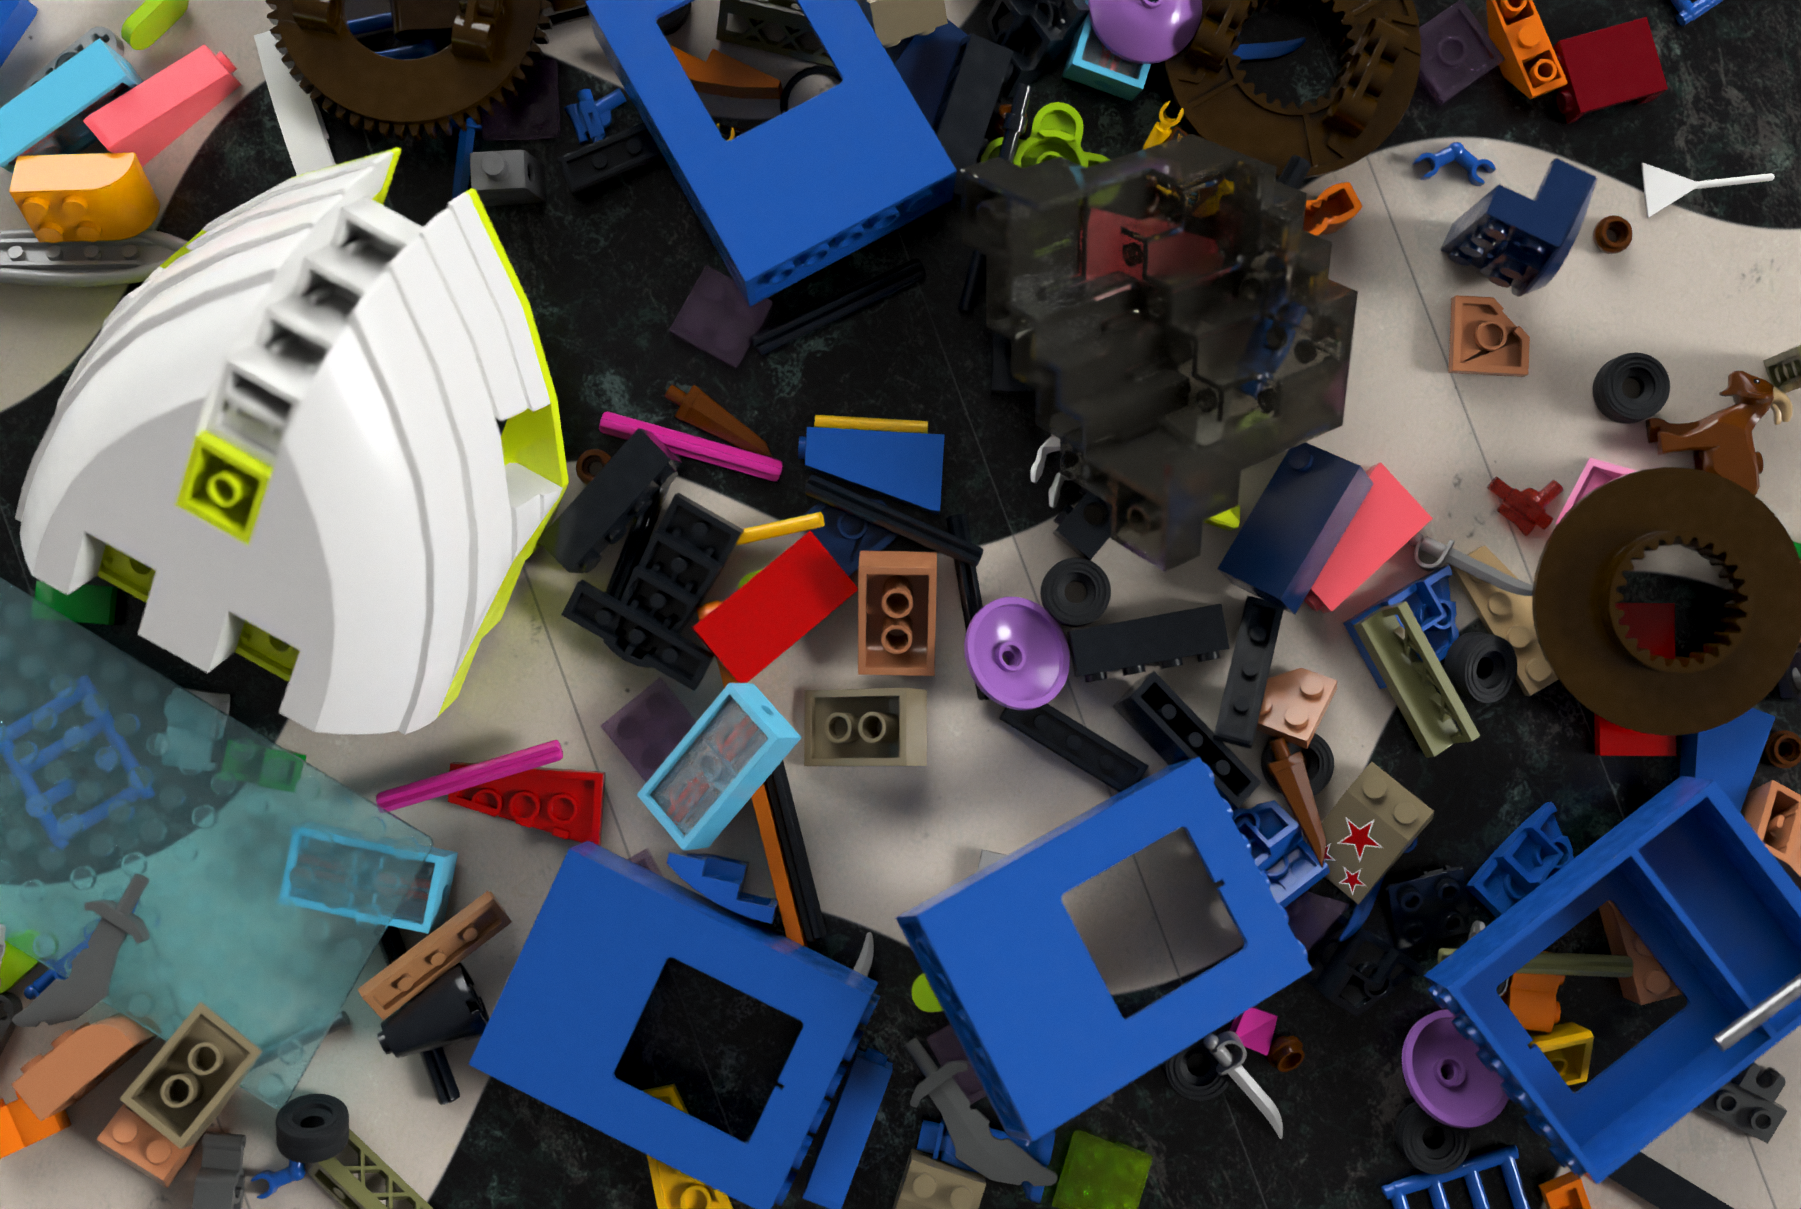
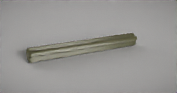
[1437,948,1633,978]

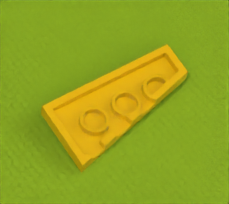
[641,1084,733,1209]

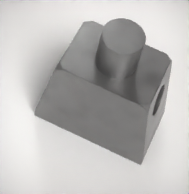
[470,150,546,206]

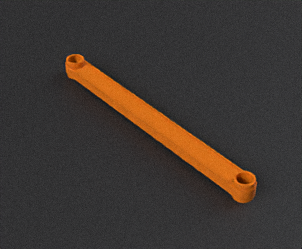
[697,600,808,948]

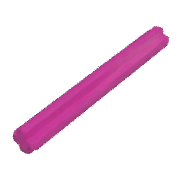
[599,411,783,482]
[376,740,563,813]

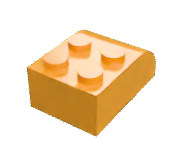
[9,152,160,243]

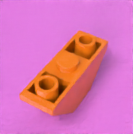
[1486,0,1568,99]

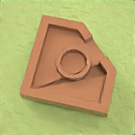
[1448,295,1530,377]
[1256,668,1337,749]

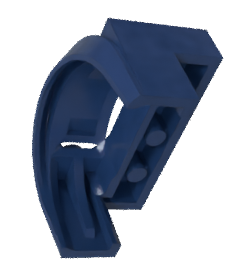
[1440,158,1597,297]

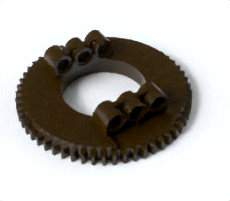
[266,0,555,141]

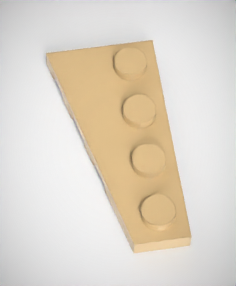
[1449,545,1558,696]

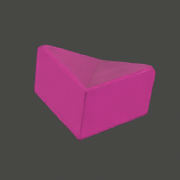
[1230,1006,1278,1055]

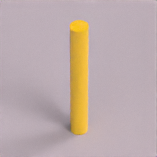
[814,415,928,434]
[736,512,825,546]

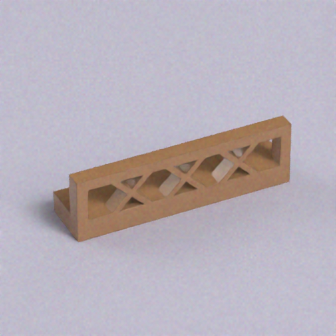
[358,891,512,1020]

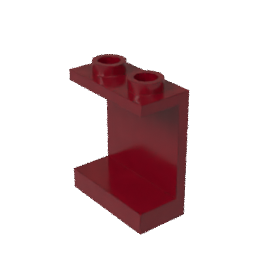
[1553,17,1668,124]

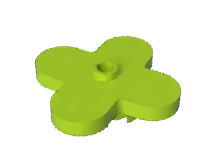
[980,102,1119,242]

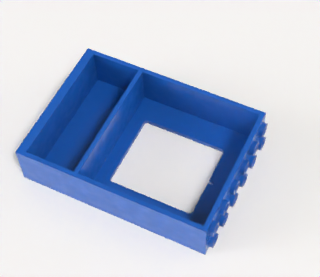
[585,0,957,307]
[896,756,1312,1142]
[1424,776,1801,1184]
[468,840,881,1209]

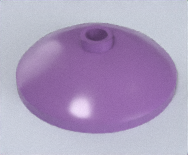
[1088,0,1202,64]
[964,597,1070,710]
[1402,1010,1509,1129]

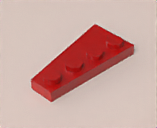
[448,762,605,846]

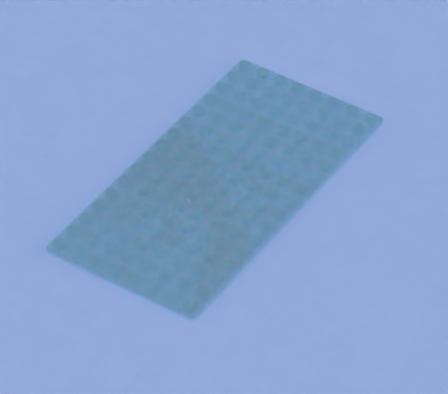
[0,577,434,1109]

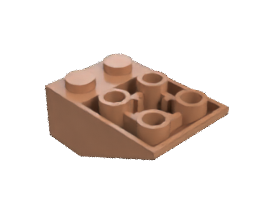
[1740,780,1801,891]
[96,1103,209,1188]

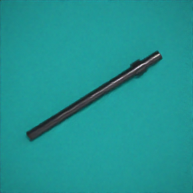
[958,83,1033,312]

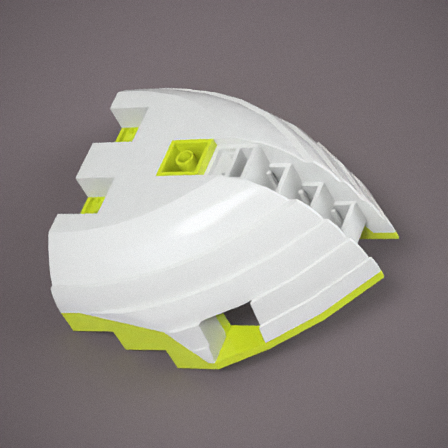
[15,148,569,735]

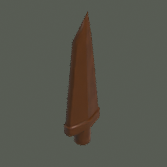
[664,385,773,458]
[1267,737,1326,867]

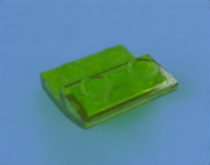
[1051,1130,1153,1209]

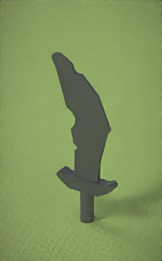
[12,873,150,1027]
[904,1037,1057,1186]

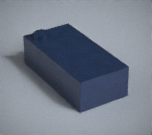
[1217,438,1374,615]

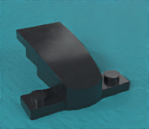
[561,492,744,691]

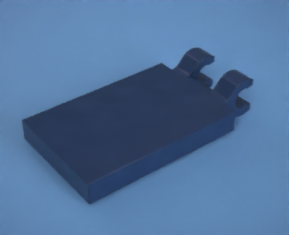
[894,19,968,127]

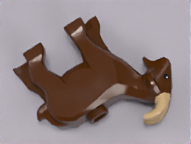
[1645,371,1793,495]

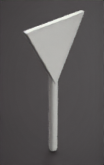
[1641,163,1775,218]

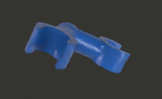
[1412,142,1496,186]
[251,1160,306,1199]

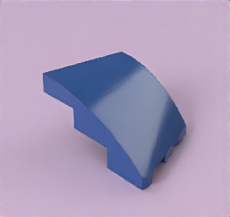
[1343,565,1459,689]
[1232,800,1330,908]
[1465,802,1574,918]
[667,853,779,924]

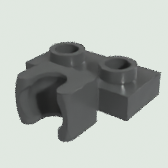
[1697,1062,1787,1144]

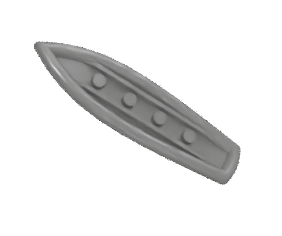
[0,228,188,287]

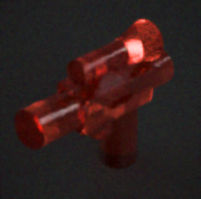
[1487,476,1564,536]

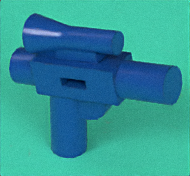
[564,88,627,144]

